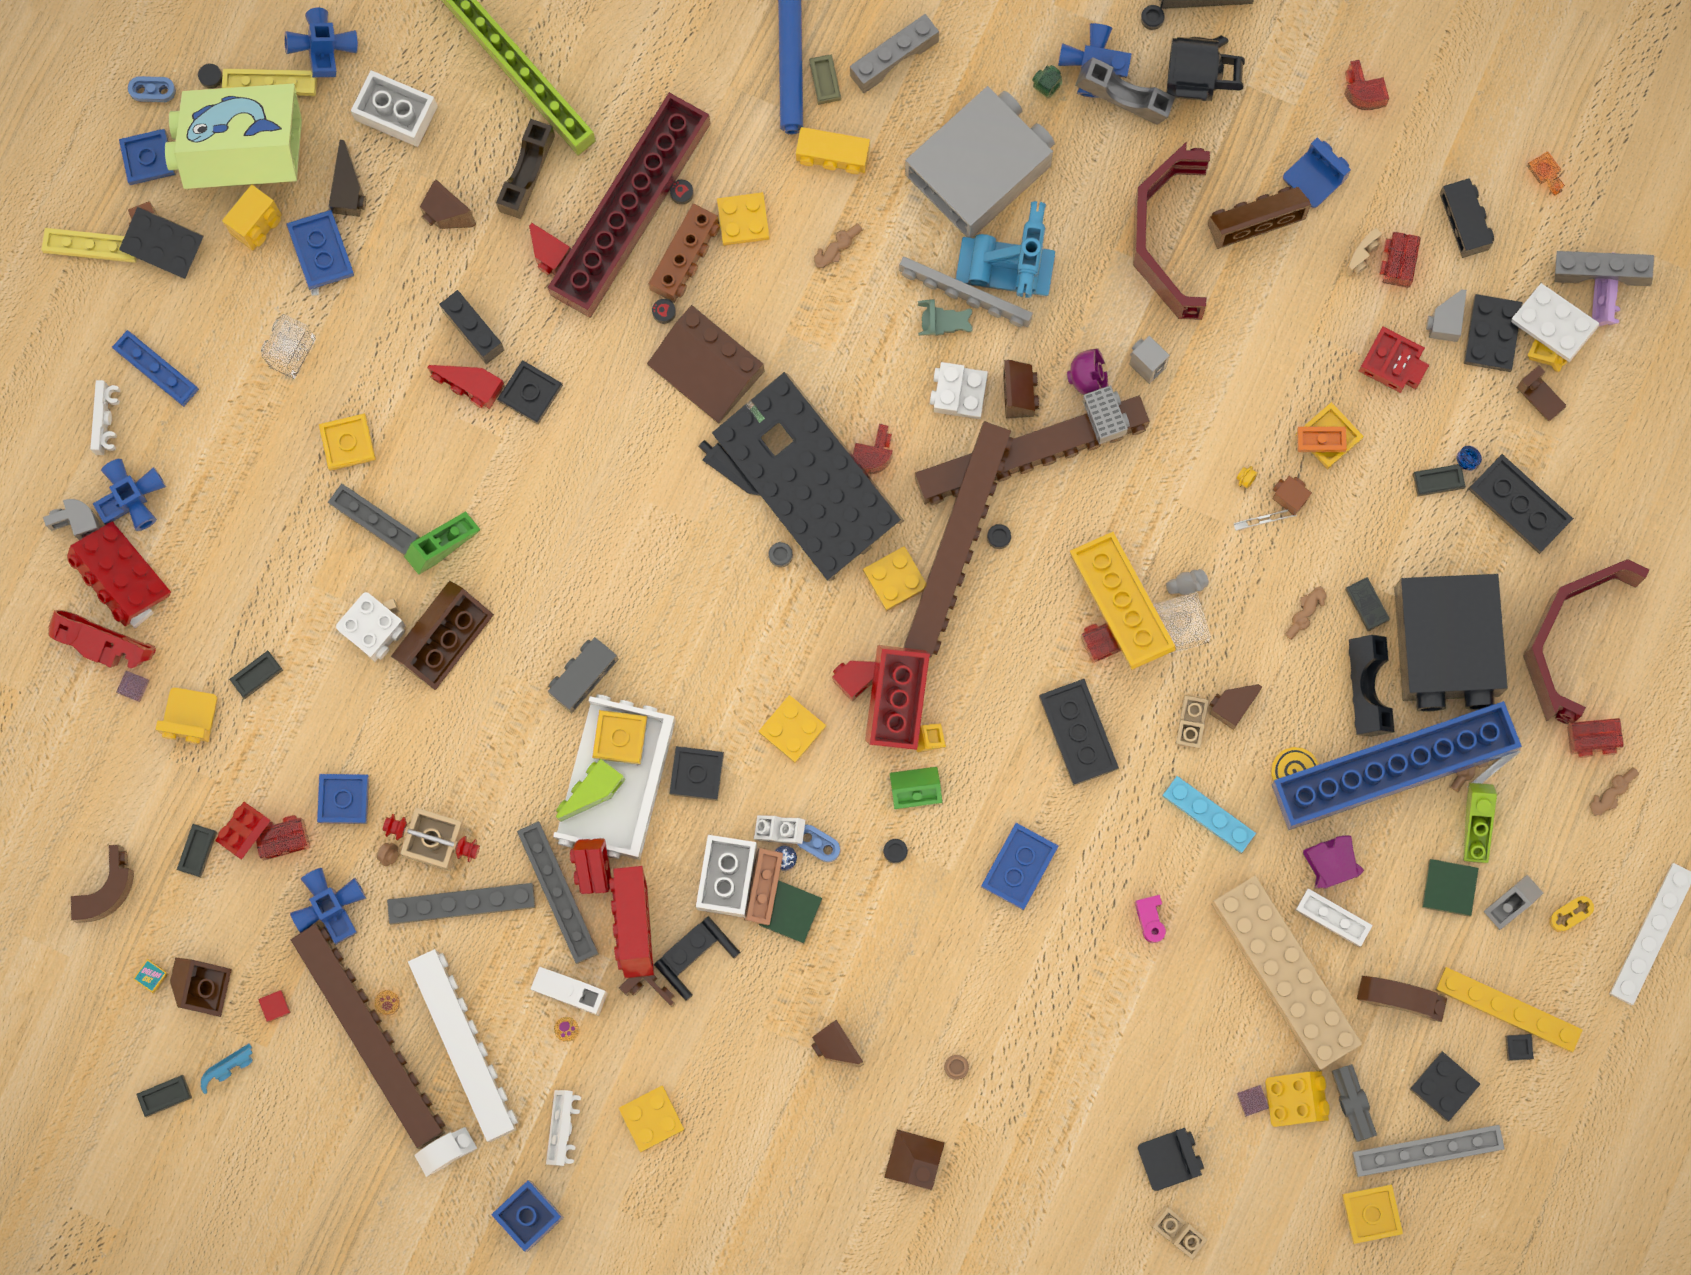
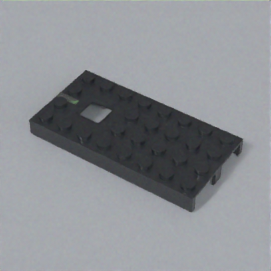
[712,372,904,581]

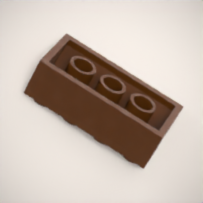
[1208,187,1311,249]
[391,580,494,690]

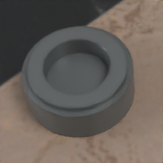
[769,542,793,567]

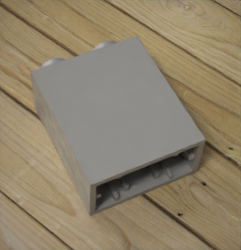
[905,86,1055,238]

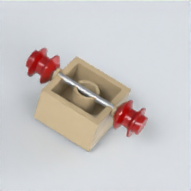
[383,808,480,871]

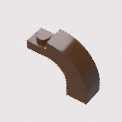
[71,845,134,923]
[1357,976,1447,1022]

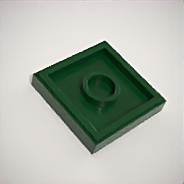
[1422,859,1479,917]
[759,880,822,944]

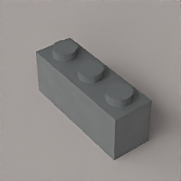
[548,637,619,714]

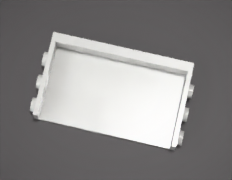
[553,694,676,860]

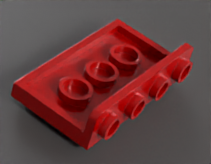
[67,521,171,627]

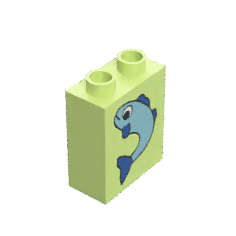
[165,83,302,189]

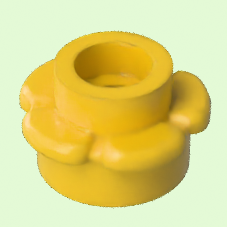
[1236,466,1258,489]

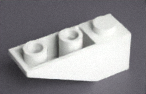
[530,967,608,1016]

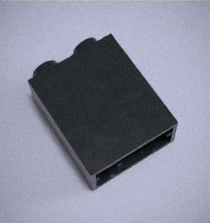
[1394,574,1508,712]

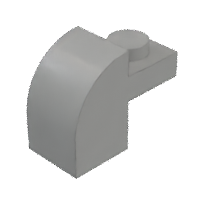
[43,499,101,540]

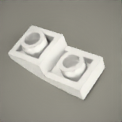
[754,815,806,844]

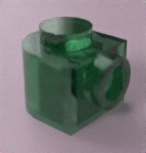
[1032,65,1062,98]

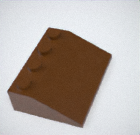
[647,305,765,424]

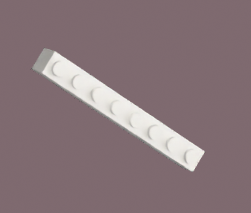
[408,949,518,1142]

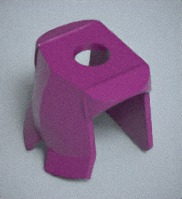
[1303,835,1364,889]

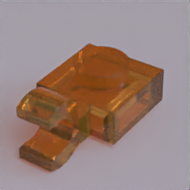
[1527,151,1565,196]

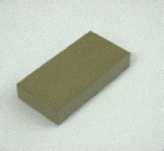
[809,54,841,105]

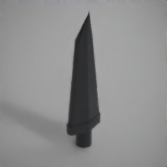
[698,440,761,496]

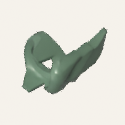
[918,299,972,336]

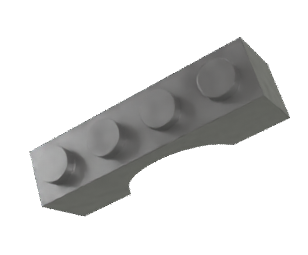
[850,14,939,93]
[1075,57,1175,125]
[1555,251,1654,286]

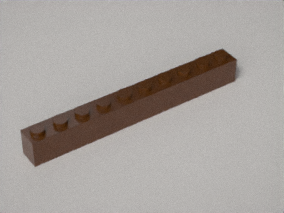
[915,395,1150,505]
[903,421,1013,658]
[290,924,446,1149]

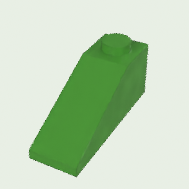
[404,511,480,575]

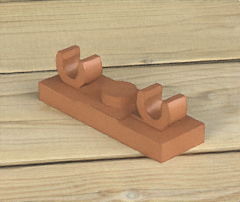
[744,848,783,926]

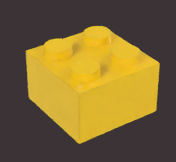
[222,184,282,251]

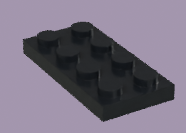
[1468,454,1574,554]
[1039,679,1119,786]

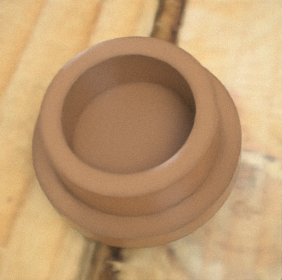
[377,843,399,867]
[944,1055,969,1080]

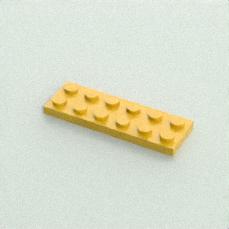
[1070,532,1176,670]

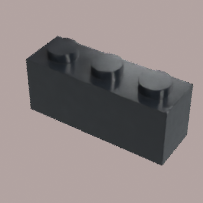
[1439,178,1494,258]
[439,290,504,364]

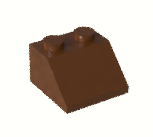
[1003,360,1039,418]

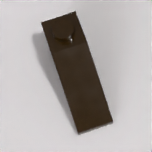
[329,140,366,217]

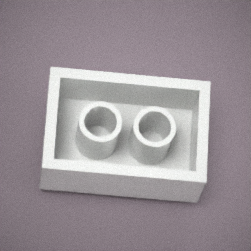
[351,70,438,147]
[696,835,757,918]

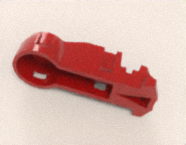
[48,610,156,669]

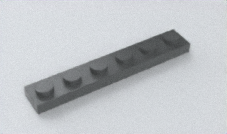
[517,821,599,964]
[387,883,536,925]

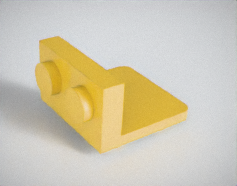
[155,687,218,744]
[1265,1071,1330,1127]

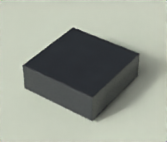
[1505,1034,1534,1061]

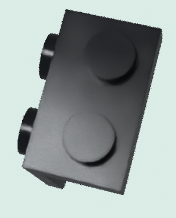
[1137,1128,1204,1191]

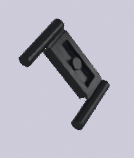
[654,916,741,1001]

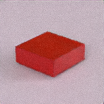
[258,990,291,1022]

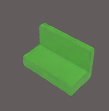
[890,767,942,809]

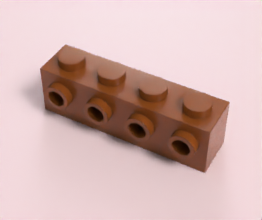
[648,203,720,303]

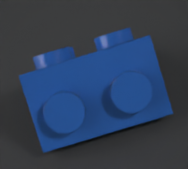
[1283,137,1351,208]

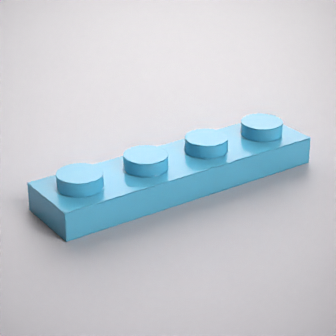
[1162,776,1256,854]

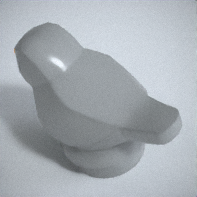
[1166,569,1209,596]

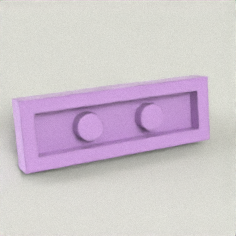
[1592,252,1620,326]

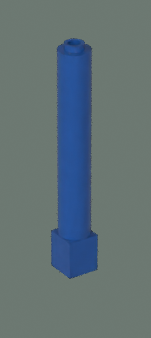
[778,0,803,134]

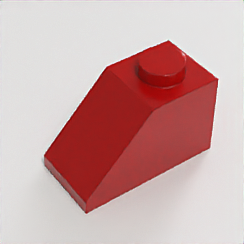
[529,223,571,275]
[832,661,875,702]

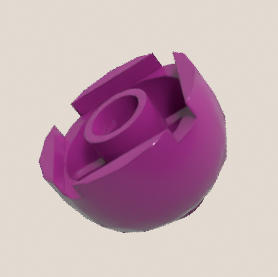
[1067,348,1108,395]

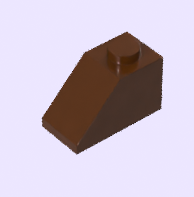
[1209,684,1262,730]

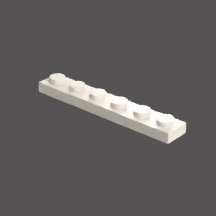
[1609,863,1691,1006]

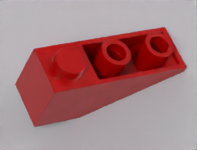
[427,365,505,409]

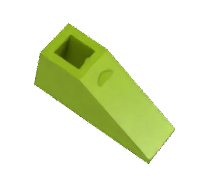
[556,759,626,822]
[1463,783,1497,863]

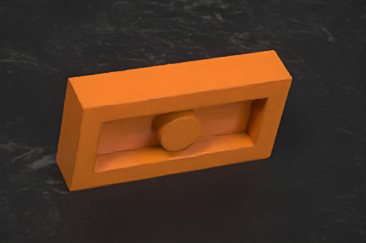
[1297,427,1347,452]

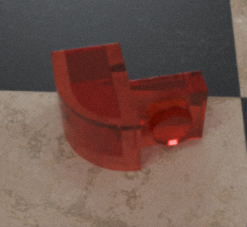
[1344,60,1389,110]
[853,424,893,474]

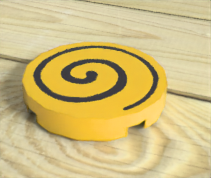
[1271,747,1319,781]

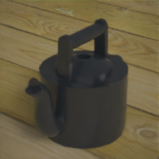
[1166,35,1245,101]

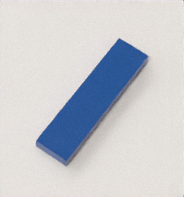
[112,330,199,407]

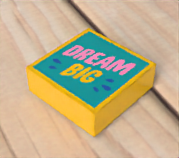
[133,959,169,993]

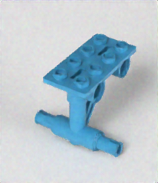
[956,201,1055,298]

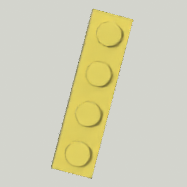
[222,69,317,96]
[41,228,137,263]

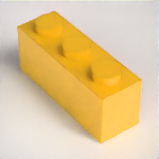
[796,127,870,174]

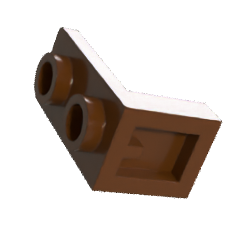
[1516,365,1566,421]
[619,975,675,1007]

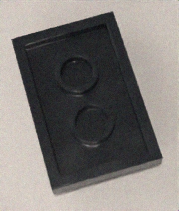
[119,206,204,279]
[1463,294,1523,372]

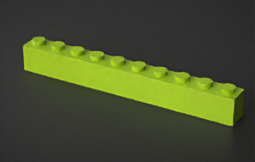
[441,0,596,156]

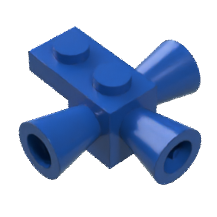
[284,7,358,77]
[1058,23,1132,98]
[93,459,166,531]
[290,868,367,945]

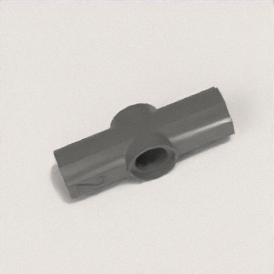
[1332,1064,1377,1142]

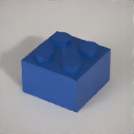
[491,1180,564,1252]

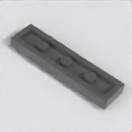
[328,483,420,556]

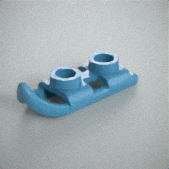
[201,1043,253,1094]

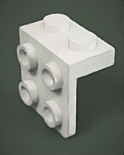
[336,592,406,662]

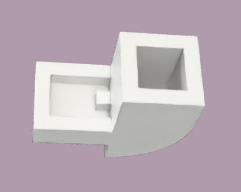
[414,1127,477,1177]

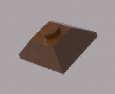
[420,180,476,229]
[170,957,232,1017]
[811,1019,864,1067]
[884,1129,945,1191]

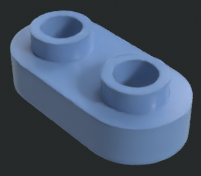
[128,76,176,102]
[797,825,840,862]

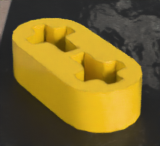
[1549,896,1594,932]

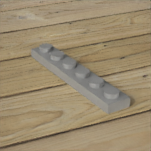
[899,256,1033,328]
[1352,1125,1505,1177]

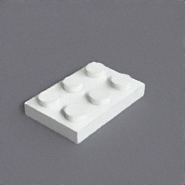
[1511,283,1599,362]

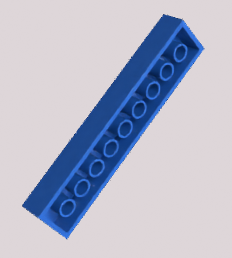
[1272,701,1522,831]

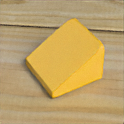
[916,723,946,752]

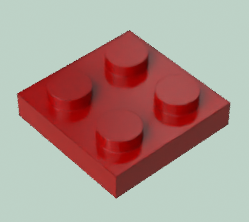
[215,802,271,860]

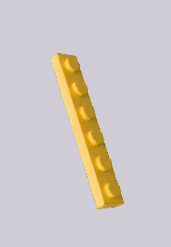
[1435,967,1583,1053]

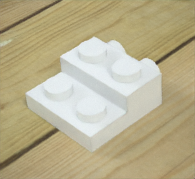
[930,362,988,419]

